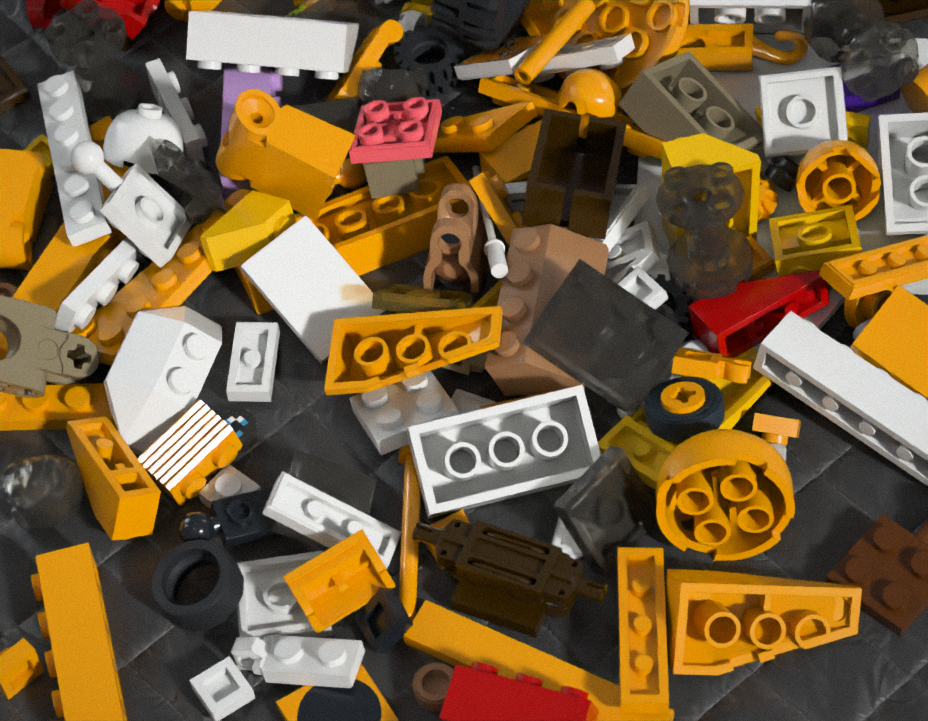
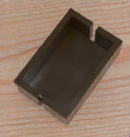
[521,109,627,240]

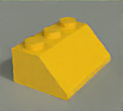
[662,133,761,262]

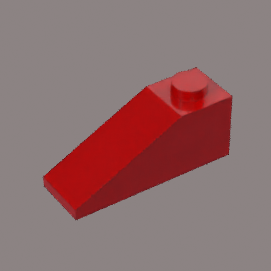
[688,270,829,358]

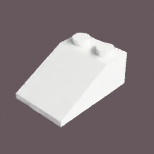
[876,112,928,235]

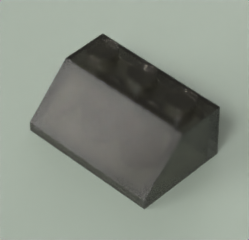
[522,259,689,417]

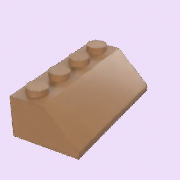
[484,224,609,397]

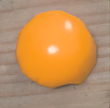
[556,68,622,117]

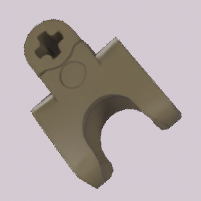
[0,295,99,398]

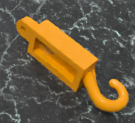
[675,24,809,71]

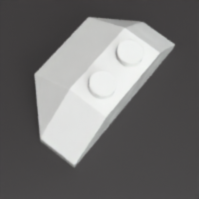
[103,306,222,455]

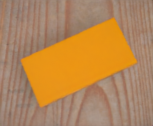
[850,285,928,401]

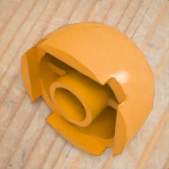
[795,139,881,221]

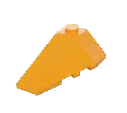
[324,306,503,395]
[665,569,862,675]

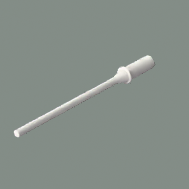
[472,165,508,278]

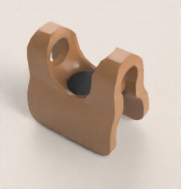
[423,183,488,293]

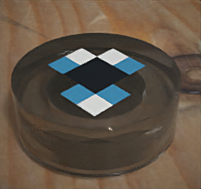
[219,408,259,453]

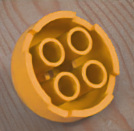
[656,429,795,561]

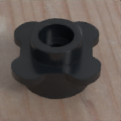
[764,155,799,192]

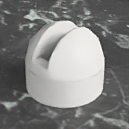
[398,10,428,38]

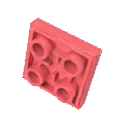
[349,97,442,164]

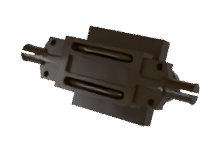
[412,519,608,638]

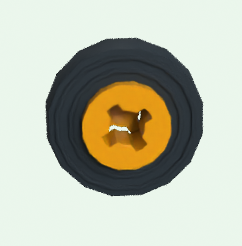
[645,376,725,442]

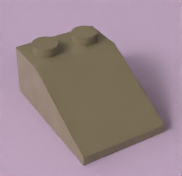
[619,51,764,151]

